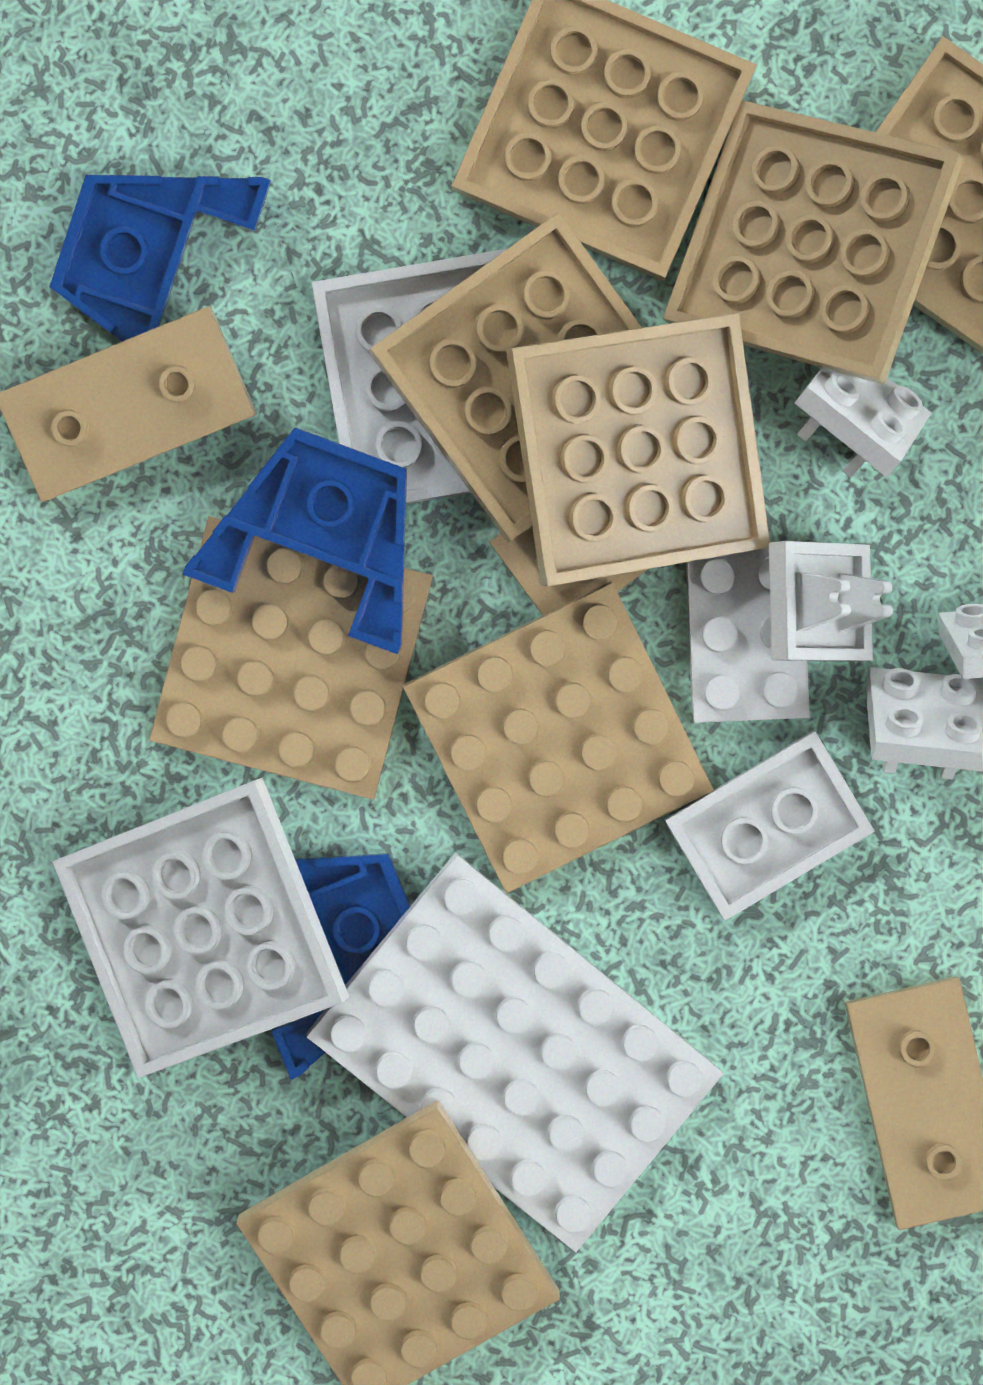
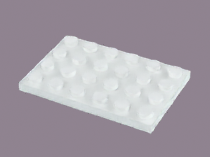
[306,852,724,1252]

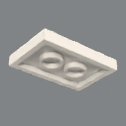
[686,548,810,723]
[664,731,875,921]

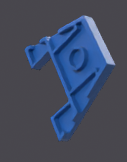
[49,175,271,342]
[182,427,407,654]
[271,853,411,1079]

